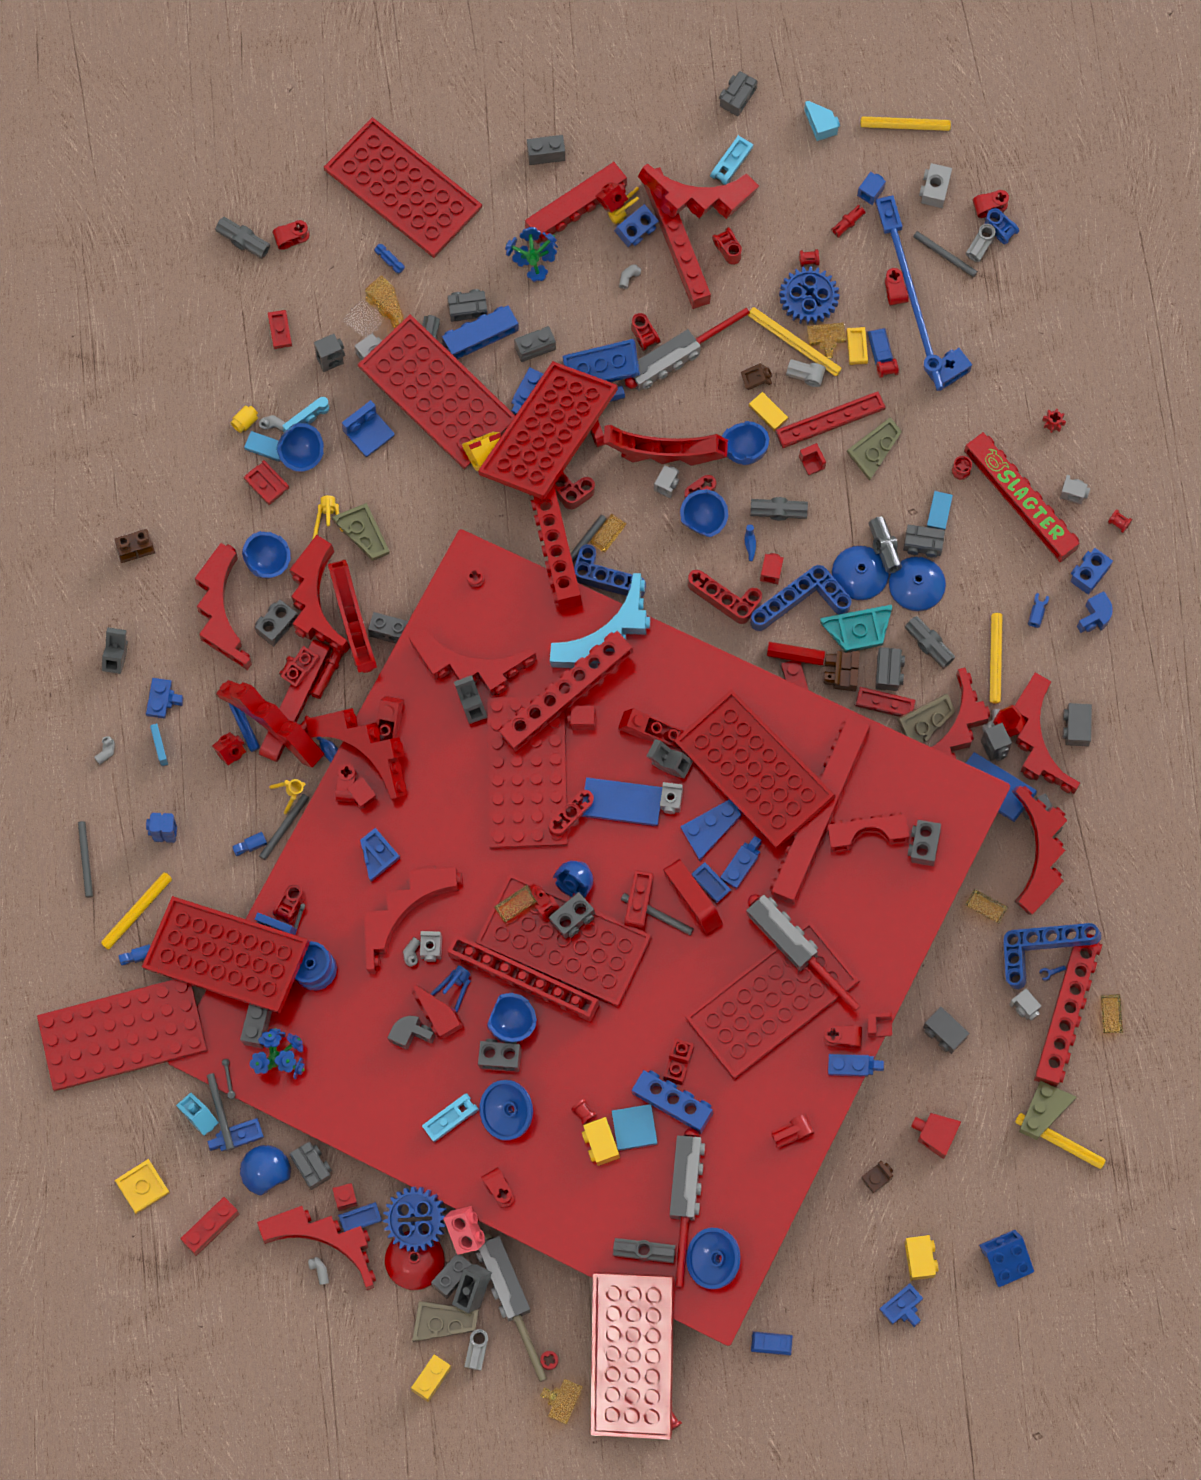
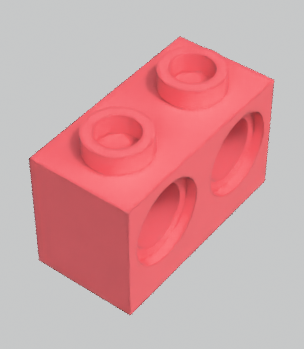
[443,1206,485,1255]

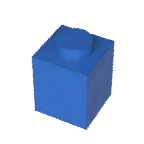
[857,171,886,205]

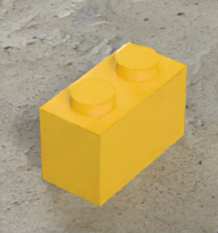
[582,1117,620,1166]
[904,1235,939,1281]
[411,1354,451,1402]

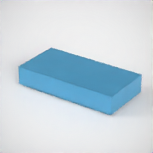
[244,431,280,462]
[927,491,953,530]
[150,724,168,766]

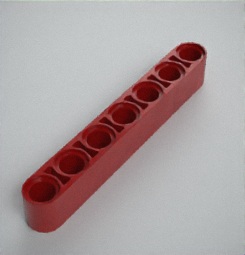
[259,639,331,762]

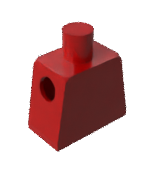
[911,1113,961,1159]

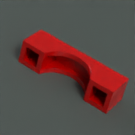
[828,812,909,852]

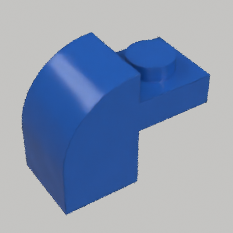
[1077,591,1113,633]

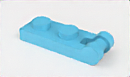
[710,135,754,185]
[282,397,329,433]
[422,1093,479,1143]

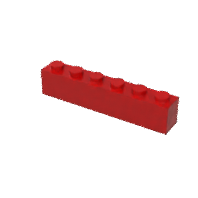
[525,162,627,244]

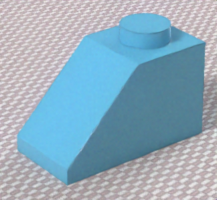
[804,101,840,141]
[176,1093,219,1135]

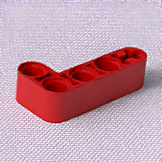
[554,472,595,510]
[688,570,762,624]
[663,859,723,934]

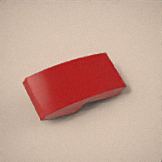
[280,646,320,687]
[663,1038,694,1085]

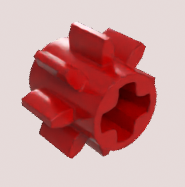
[1042,408,1066,433]

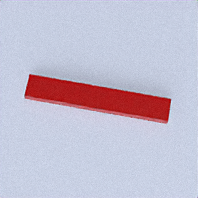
[775,391,886,448]

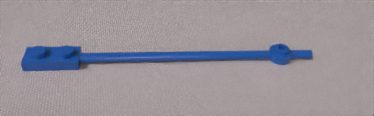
[875,195,944,391]

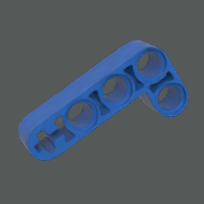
[574,544,646,597]

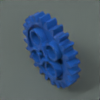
[779,266,840,325]
[383,1187,447,1252]

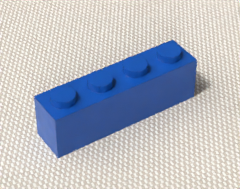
[442,305,519,359]

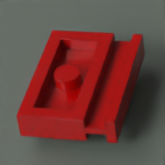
[244,460,289,505]

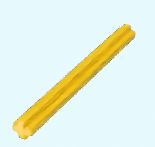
[748,307,842,376]

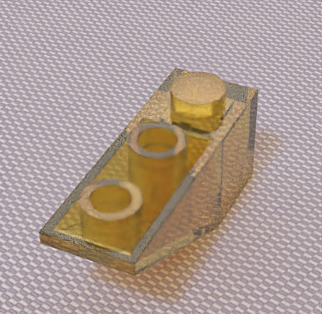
[365,275,404,328]

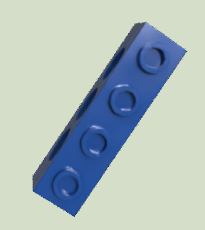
[631,1070,713,1134]

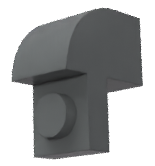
[102,627,128,674]
[454,675,487,724]
[647,739,693,778]
[387,1016,435,1050]

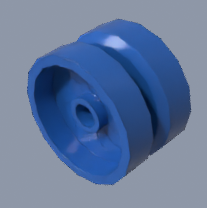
[295,941,337,991]

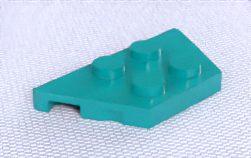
[820,605,892,653]

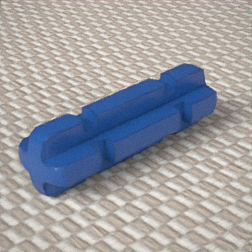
[374,244,405,273]

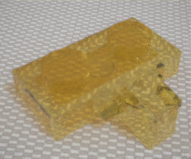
[807,322,846,358]
[540,1379,583,1425]

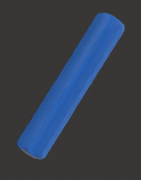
[229,703,259,752]

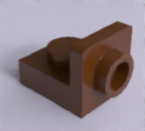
[741,363,772,390]
[861,1161,893,1193]

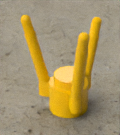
[608,187,639,225]
[312,495,343,540]
[269,779,306,814]

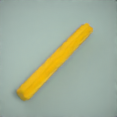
[860,116,951,131]
[989,613,1003,704]
[101,872,172,950]
[1015,1113,1106,1169]

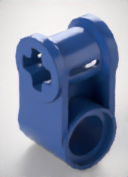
[984,209,1019,244]

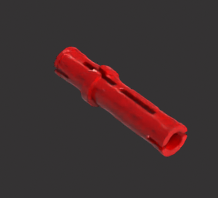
[310,649,344,699]

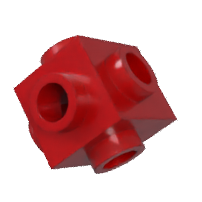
[595,182,628,213]
[212,732,246,766]

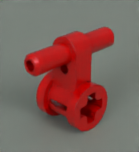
[530,884,560,920]

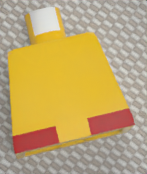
[462,432,501,471]

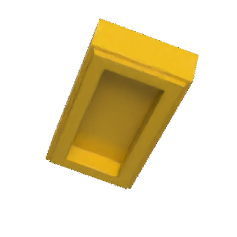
[846,327,868,365]
[749,392,788,431]

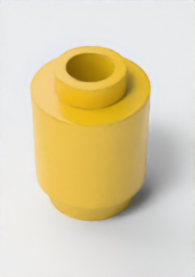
[230,405,258,433]

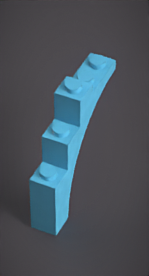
[550,573,650,669]

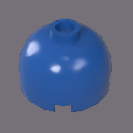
[553,860,594,898]

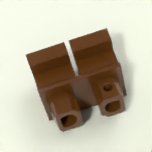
[114,529,155,563]
[823,651,860,692]

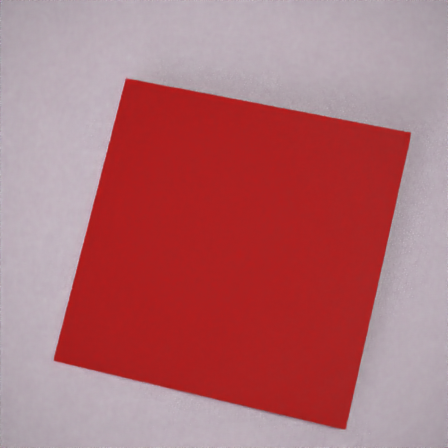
[168,529,1010,1346]

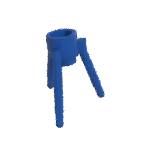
[430,965,471,1012]

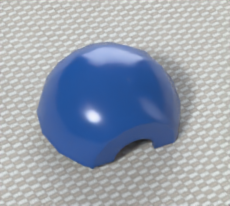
[722,421,770,465]
[276,423,324,471]
[680,489,728,537]
[242,531,290,579]
[487,993,537,1043]
[240,1145,291,1195]

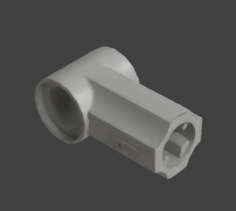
[966,224,995,262]
[786,359,826,387]
[464,1329,488,1371]

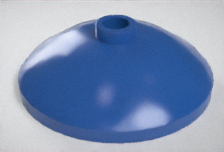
[832,546,889,600]
[889,557,946,611]
[480,1080,533,1140]
[686,1228,740,1289]

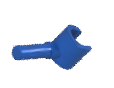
[1039,965,1066,981]

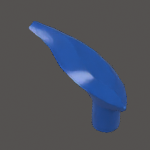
[744,525,756,561]

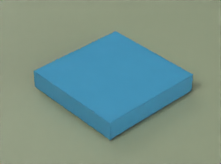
[612,1104,658,1151]

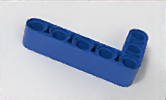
[750,565,851,631]
[1003,923,1102,990]

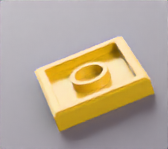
[115,1159,170,1214]

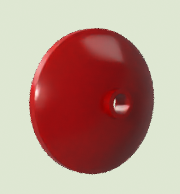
[385,1231,445,1290]

